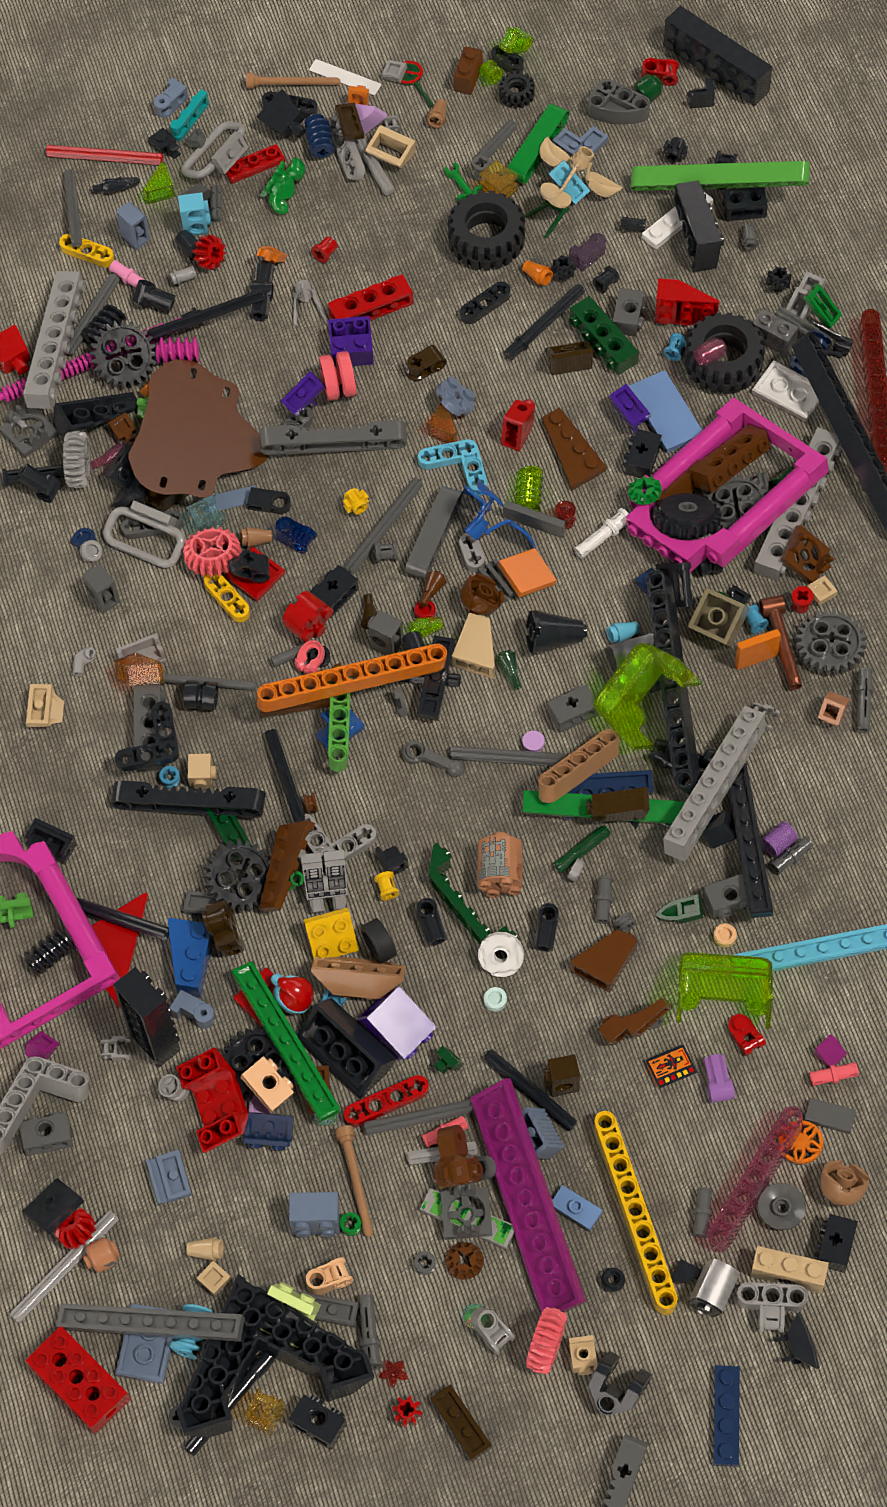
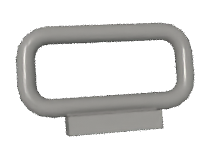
[181,121,249,179]
[103,500,185,568]

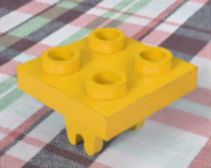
[304,907,359,959]

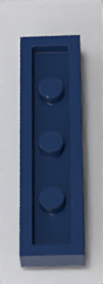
[713,1365,740,1467]

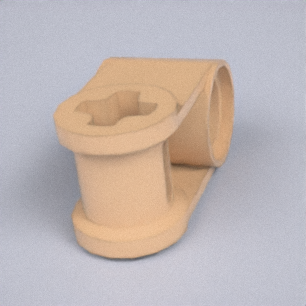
[306,1257,354,1295]

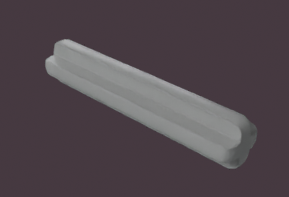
[407,1142,477,1165]

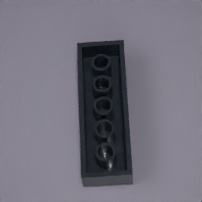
[663,5,773,106]
[113,967,180,1068]

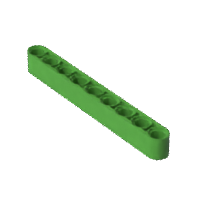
[631,161,810,191]

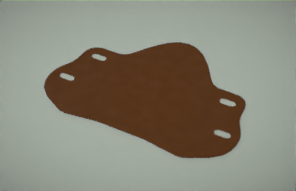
[128,359,269,498]

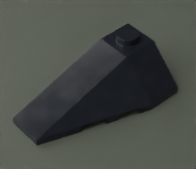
[53,392,138,436]

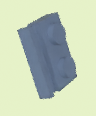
[146,1150,192,1206]

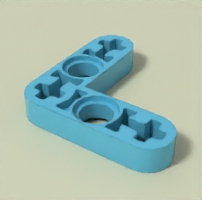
[418,439,487,496]

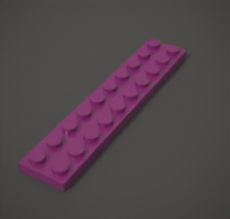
[470,1078,586,1313]

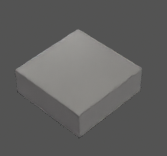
[381,60,407,83]

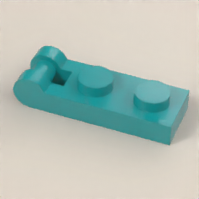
[170,89,209,142]

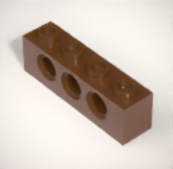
[690,424,771,493]

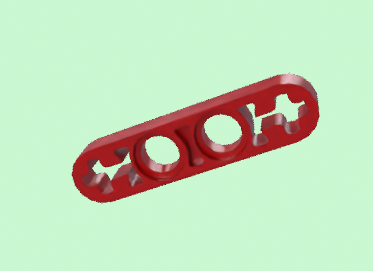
[344,1075,429,1128]

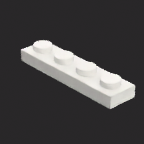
[642,194,713,250]

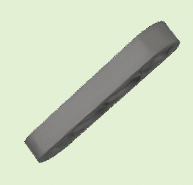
[329,116,365,181]

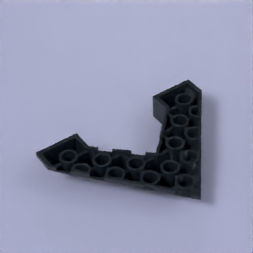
[177,1274,374,1438]

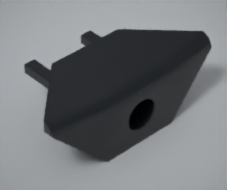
[774,1312,820,1369]

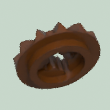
[445,1241,484,1280]

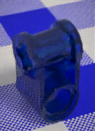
[276,516,317,554]

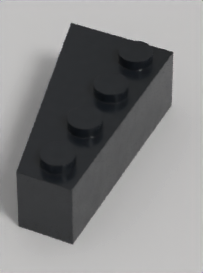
[673,181,724,272]

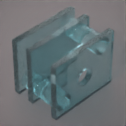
[186,494,226,532]

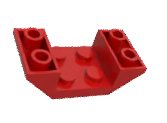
[176,1047,249,1153]

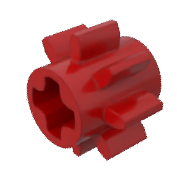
[392,1395,423,1428]

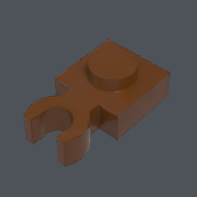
[108,412,137,443]

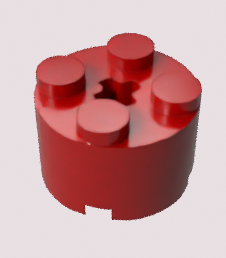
[282,591,333,642]

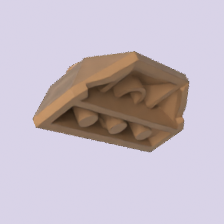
[311,957,406,1000]

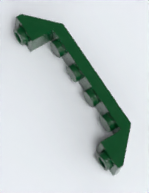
[429,843,520,953]

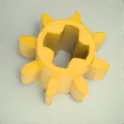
[343,488,369,515]

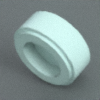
[484,987,507,1012]

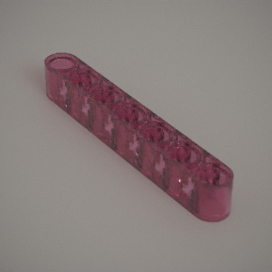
[707,1106,804,1253]

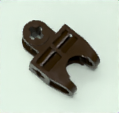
[202,900,244,956]

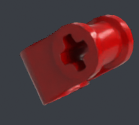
[640,58,679,86]

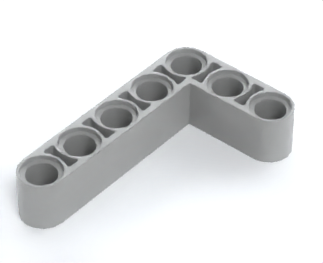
[0,1056,89,1155]

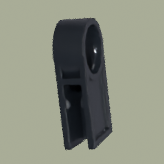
[247,487,291,515]

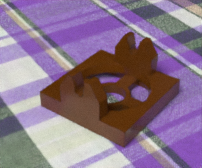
[780,525,834,584]

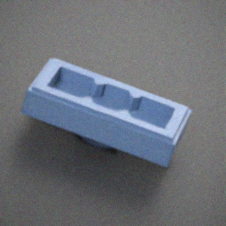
[552,1185,603,1232]

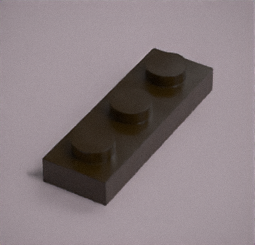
[430,1384,492,1461]

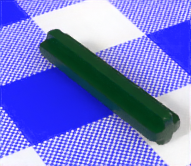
[554,826,611,873]

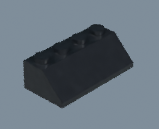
[297,998,397,1099]

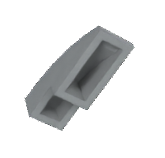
[786,271,826,321]

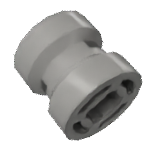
[158,1074,189,1102]

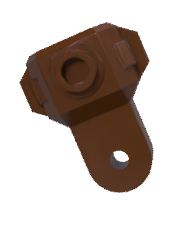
[433,1125,483,1189]

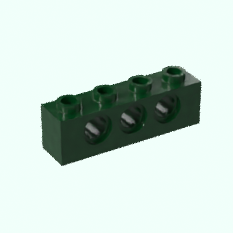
[569,296,639,375]

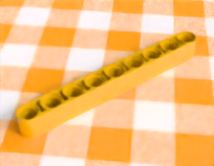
[594,1111,678,1315]

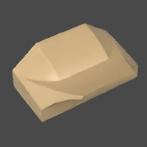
[26,684,64,727]

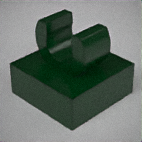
[434,1045,464,1074]

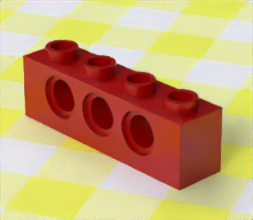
[328,274,414,321]

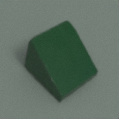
[768,467,794,488]

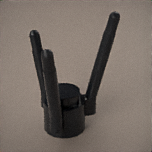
[810,320,854,358]

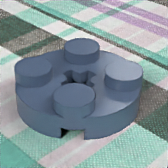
[436,376,475,416]

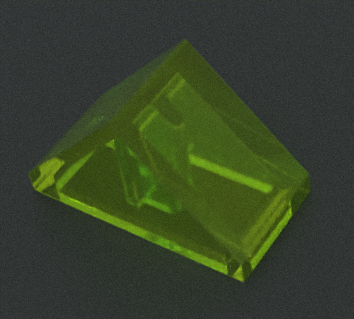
[142,162,175,205]

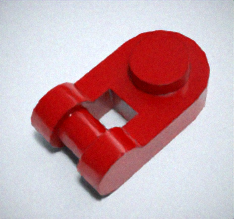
[728,1014,766,1056]

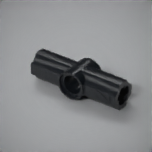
[250,260,274,321]

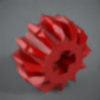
[192,234,227,270]
[55,1208,96,1249]

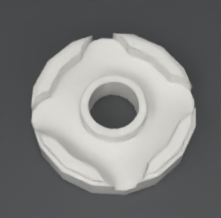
[478,932,524,977]

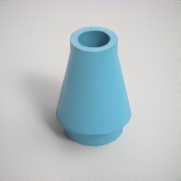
[606,621,640,643]

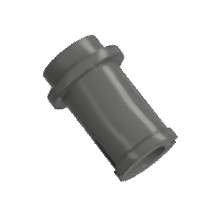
[742,224,758,251]

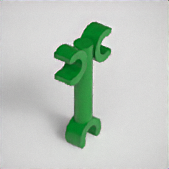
[444,162,487,202]

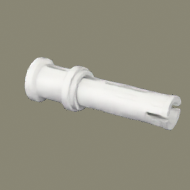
[574,508,629,559]

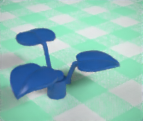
[462,480,535,549]

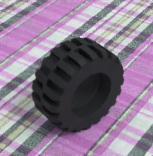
[448,191,525,270]
[684,312,765,394]

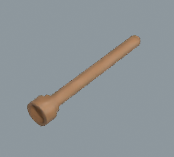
[246,72,341,89]
[335,1125,373,1237]

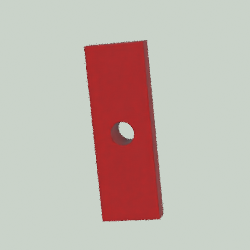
[226,144,286,184]

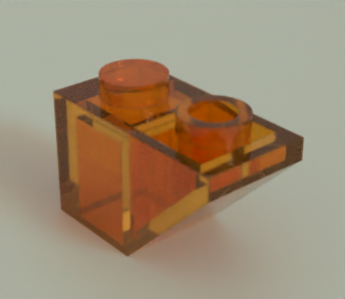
[114,652,164,686]

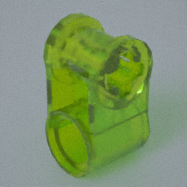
[499,27,533,53]

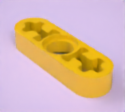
[59,234,115,268]
[204,574,250,623]

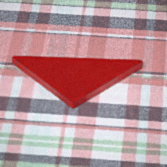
[72,892,149,1008]

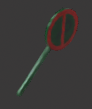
[400,61,434,108]

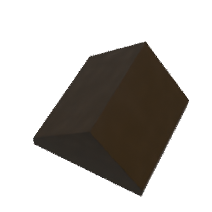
[546,341,593,375]

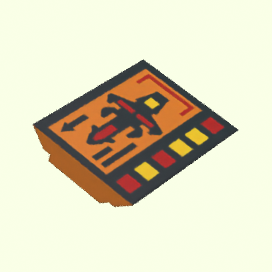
[646,1044,697,1089]

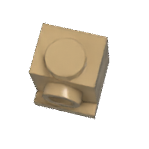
[568,1335,597,1375]

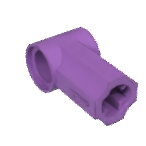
[704,1054,735,1103]

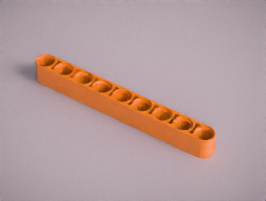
[257,644,447,712]

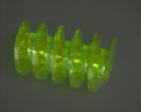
[514,466,543,512]

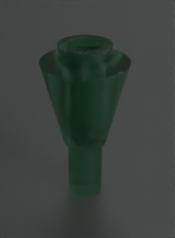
[495,650,522,690]

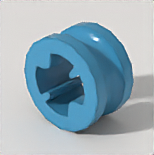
[159,766,180,789]

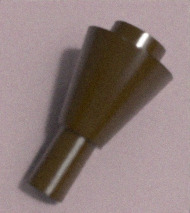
[361,593,378,630]

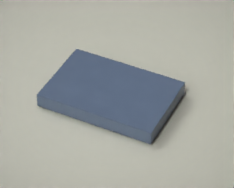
[116,1303,174,1384]

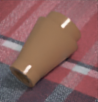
[427,99,447,128]
[240,527,272,548]

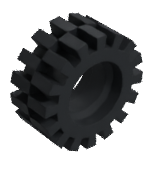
[499,71,535,109]

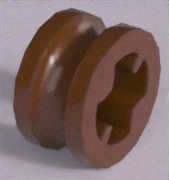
[303,792,318,814]

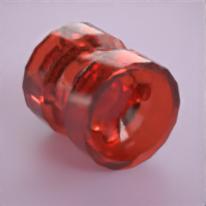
[555,501,576,530]

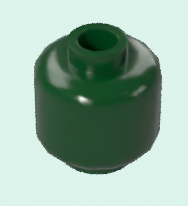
[634,74,663,103]

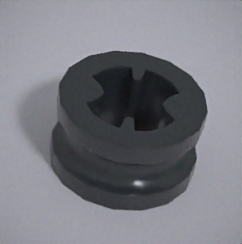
[311,646,331,668]

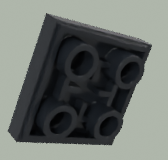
[112,477,147,508]

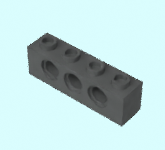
[134,682,167,771]

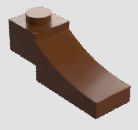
[598,998,673,1045]

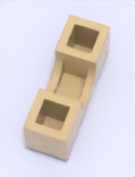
[750,1246,829,1294]

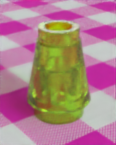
[409,617,443,638]

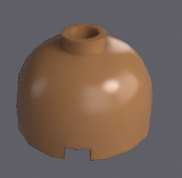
[820,1160,869,1206]

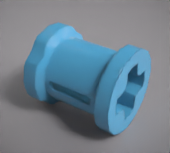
[663,333,686,361]
[745,605,769,634]

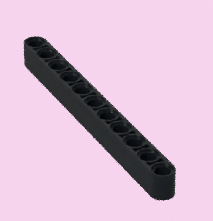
[792,332,887,533]
[646,570,700,795]

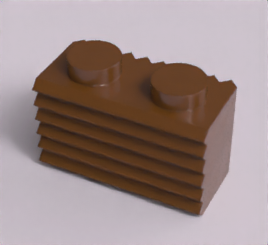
[453,46,483,95]

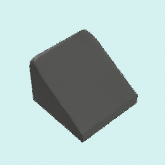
[183,183,211,200]

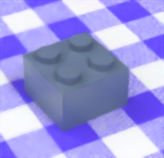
[289,1192,340,1238]

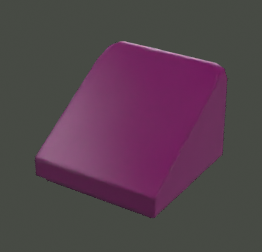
[25,1031,60,1060]
[814,1034,847,1068]

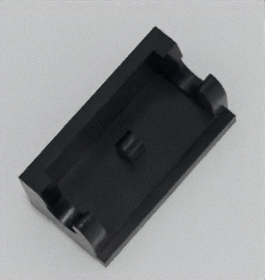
[25,817,77,865]

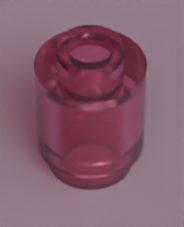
[694,337,726,366]

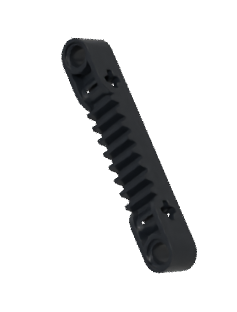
[110,780,266,818]

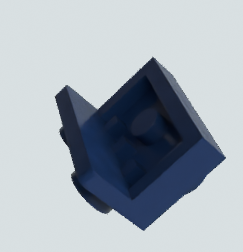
[243,1112,294,1150]

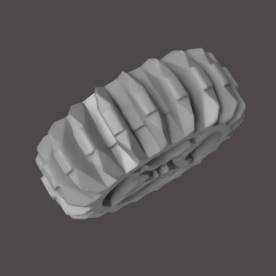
[63,431,91,488]

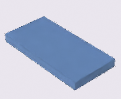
[629,370,702,453]

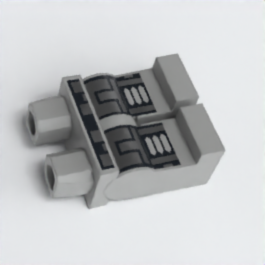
[301,850,348,913]

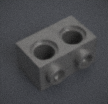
[753,309,799,355]

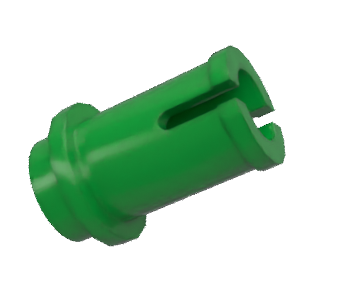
[289,871,304,890]

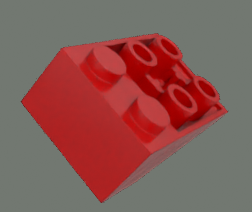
[655,278,719,326]

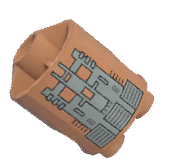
[477,832,523,898]

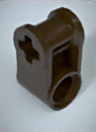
[407,345,447,381]

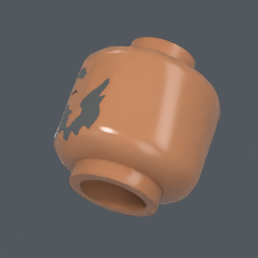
[83,1237,120,1273]

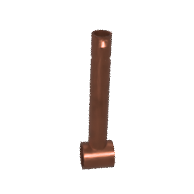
[759,595,802,690]

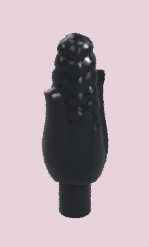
[92,176,140,195]

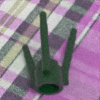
[525,200,569,238]

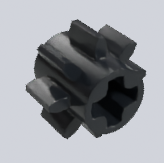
[663,137,688,162]
[551,255,576,282]
[766,266,792,293]

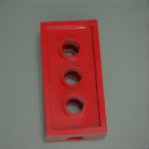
[25,1326,131,1435]

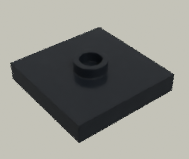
[23,1178,84,1235]

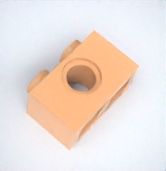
[240,1056,294,1113]

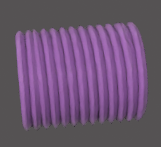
[761,821,798,857]

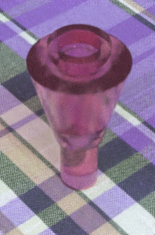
[91,441,125,469]

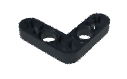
[115,702,179,772]

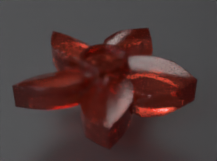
[379,1360,408,1388]

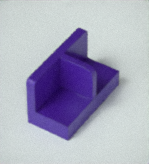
[281,371,326,417]
[609,384,651,435]

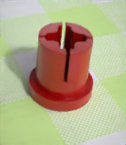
[311,236,338,263]
[791,586,814,614]

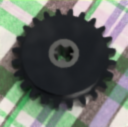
[653,493,722,539]

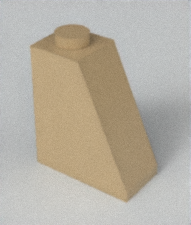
[452,613,495,679]

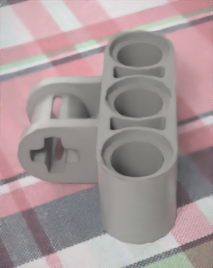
[736,1282,808,1333]

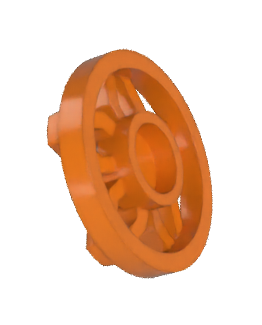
[779,1120,824,1164]

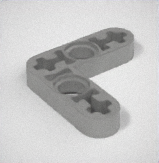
[294,813,377,870]

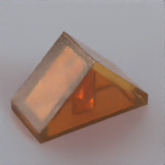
[427,403,457,444]

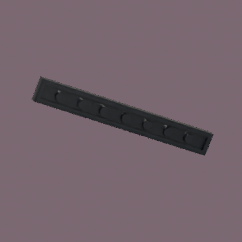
[728,763,773,918]

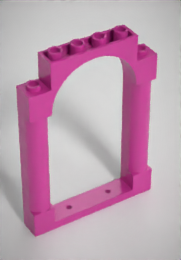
[626,397,829,572]
[0,831,120,1049]

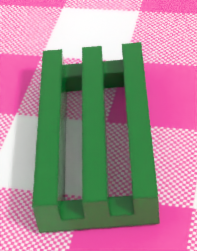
[804,284,842,329]

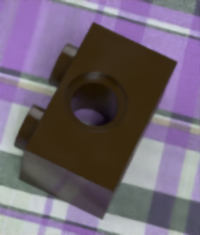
[544,1054,580,1097]

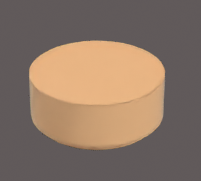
[713,923,737,948]

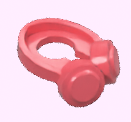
[294,640,325,675]

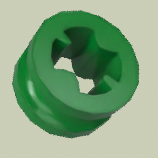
[340,1212,362,1236]

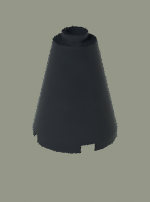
[526,610,587,654]

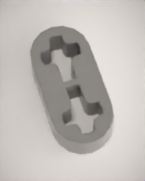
[459,533,485,573]

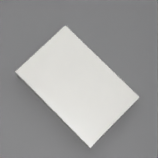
[752,360,820,422]

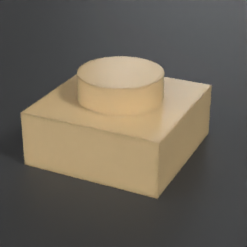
[807,576,838,605]
[197,1261,231,1296]

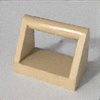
[365,125,416,168]

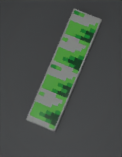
[420,1188,515,1250]

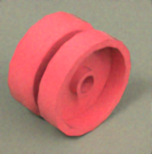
[319,351,357,401]

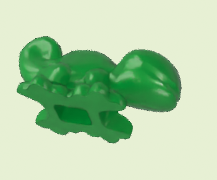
[260,157,306,215]

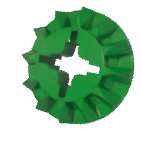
[628,475,662,505]

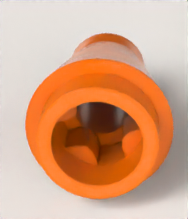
[522,260,553,286]

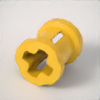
[374,871,399,901]

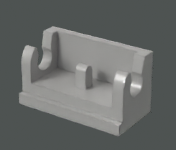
[116,633,167,678]

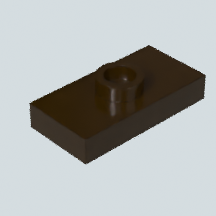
[335,102,365,141]

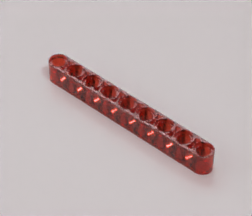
[859,309,887,472]

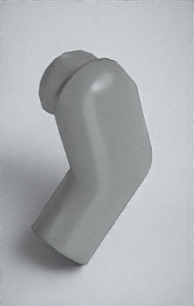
[72,647,96,677]

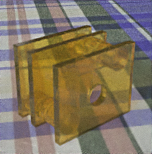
[479,159,518,198]
[244,1388,285,1436]

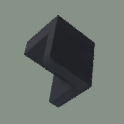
[688,78,715,109]
[702,810,736,849]
[375,846,408,875]

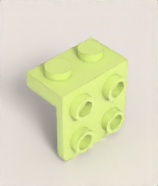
[261,1282,321,1348]

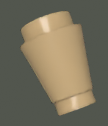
[187,1237,224,1261]

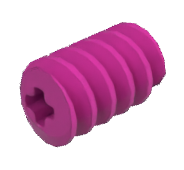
[156,337,199,364]

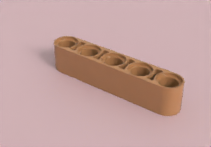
[538,729,619,803]

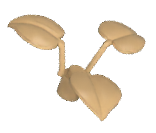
[540,137,622,208]

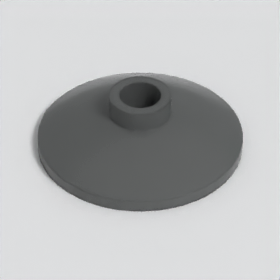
[758,1183,806,1230]

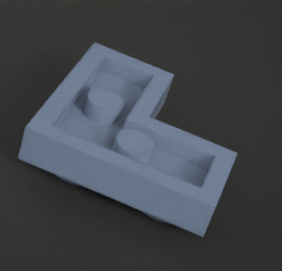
[552,126,608,157]

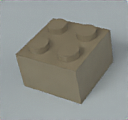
[688,587,750,648]

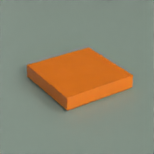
[498,548,557,598]
[734,629,781,670]

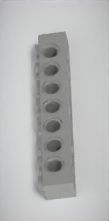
[23,271,86,409]
[754,427,842,581]
[663,706,765,862]

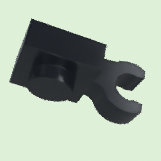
[148,127,181,159]

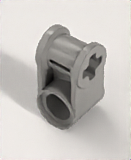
[470,1307,515,1355]

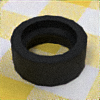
[360,918,397,964]

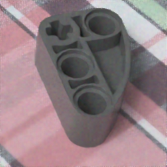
[587,79,650,125]

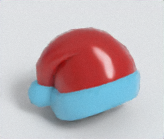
[271,973,314,1014]

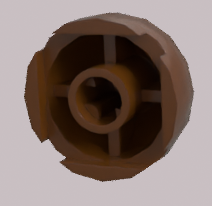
[460,573,504,616]

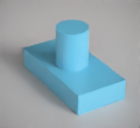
[549,160,590,204]

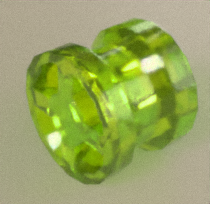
[479,60,504,85]

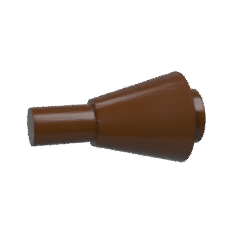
[419,571,447,608]

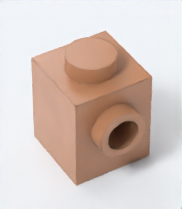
[818,691,850,725]

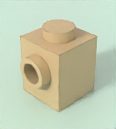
[188,754,216,789]

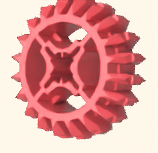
[183,526,241,578]
[526,1307,567,1374]

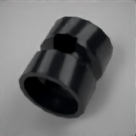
[183,680,218,710]

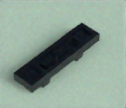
[417,635,456,721]

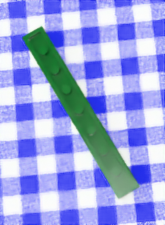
[522,790,685,824]
[232,961,341,1122]

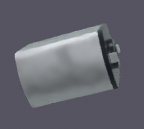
[688,1258,740,1317]

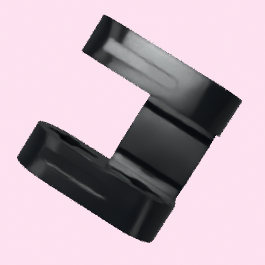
[588,1351,653,1415]

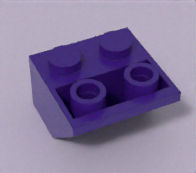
[328,316,374,366]

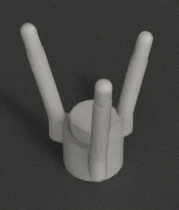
[293,280,329,326]

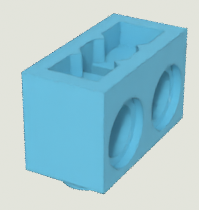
[178,192,211,235]

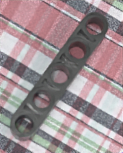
[405,486,463,579]

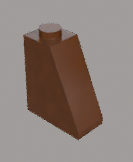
[570,929,638,993]

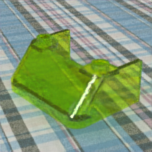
[594,643,702,750]
[676,952,773,1029]

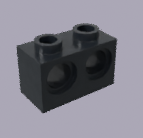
[723,187,768,222]

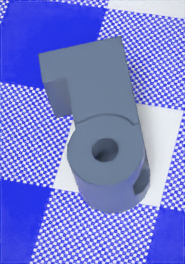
[154,77,189,118]
[169,990,215,1029]

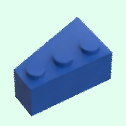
[167,917,214,998]

